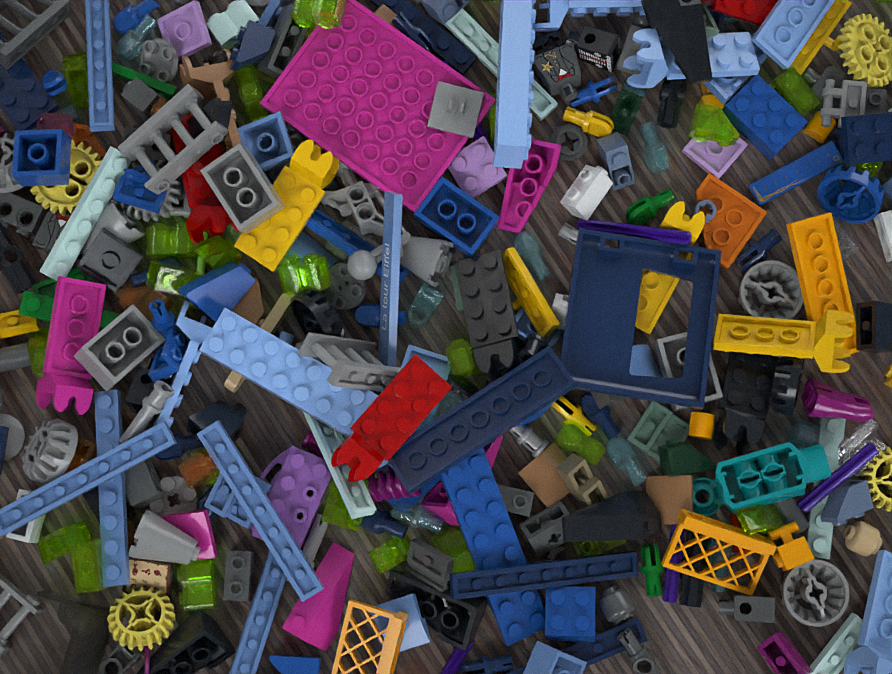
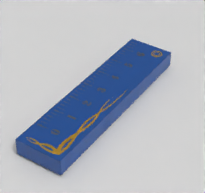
[748,141,844,207]

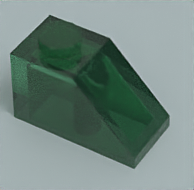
[610,77,647,136]
[658,439,716,477]

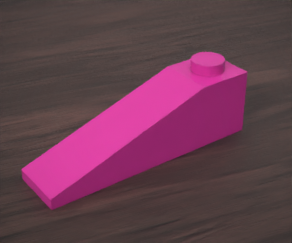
[498,138,561,233]
[420,435,503,526]
[282,542,354,651]

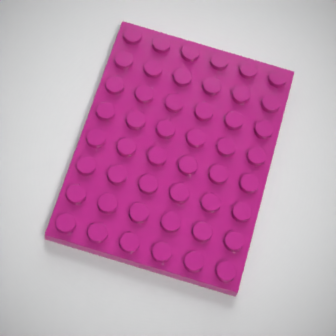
[260,0,496,213]

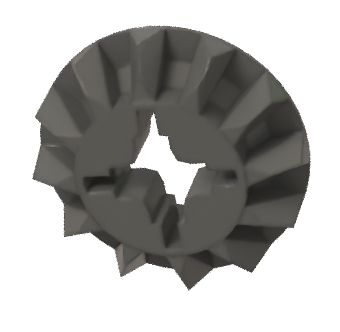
[550,124,588,162]

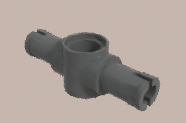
[617,628,661,674]

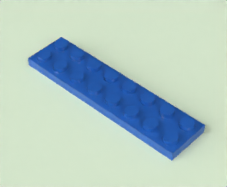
[440,448,545,646]

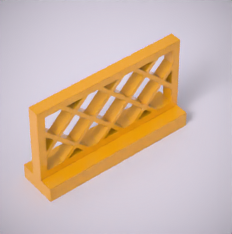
[661,508,777,596]
[331,599,408,674]

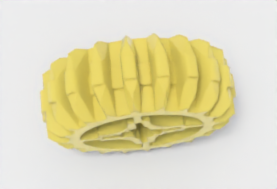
[859,447,892,511]
[107,586,176,652]

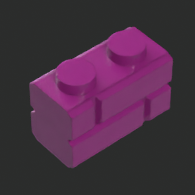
[757,631,813,674]

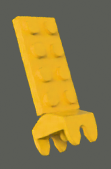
[234,140,340,272]
[635,201,705,335]
[713,310,854,373]

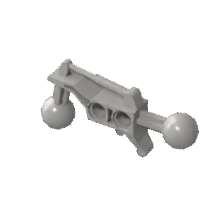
[321,162,411,280]

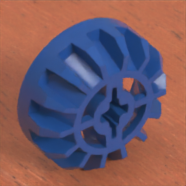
[817,165,884,223]

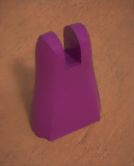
[801,377,875,423]

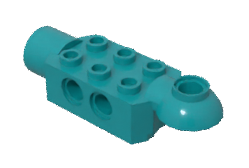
[693,442,831,516]

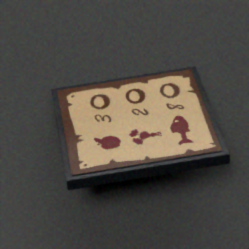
[123,557,173,602]

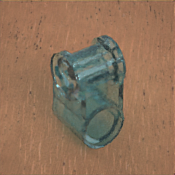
[408,282,446,329]

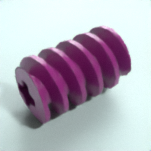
[368,469,421,502]

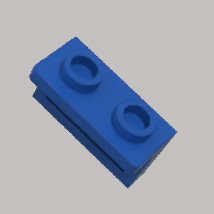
[148,327,186,382]

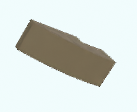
[556,453,609,508]

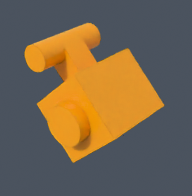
[768,521,814,571]

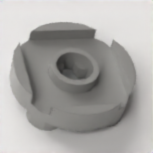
[150,476,199,517]

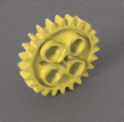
[838,13,892,89]
[30,140,102,216]

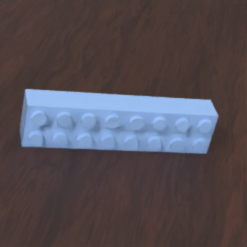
[493,0,536,169]
[199,308,378,437]

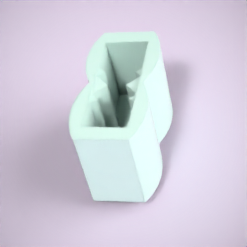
[206,0,259,50]

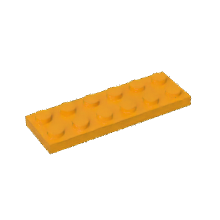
[786,212,859,359]

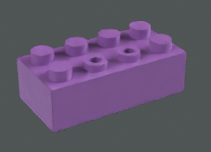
[251,446,333,550]

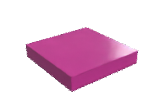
[161,509,218,561]

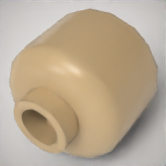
[843,521,882,557]

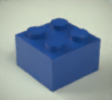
[12,129,71,186]
[545,586,595,642]

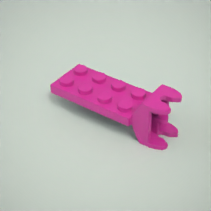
[36,276,106,415]

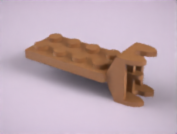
[179,49,242,154]

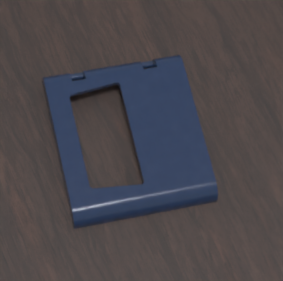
[559,228,722,409]

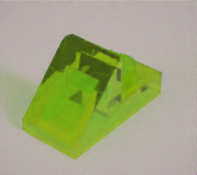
[368,535,410,574]

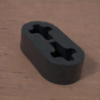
[532,31,563,55]

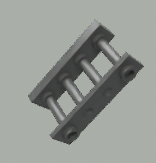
[0,0,71,70]

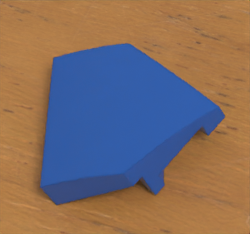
[112,158,167,214]

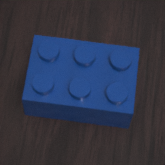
[720,75,808,161]
[414,177,500,258]

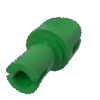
[626,188,675,226]
[639,543,664,597]

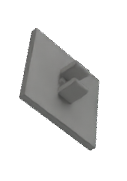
[427,81,484,138]

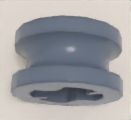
[693,200,717,223]

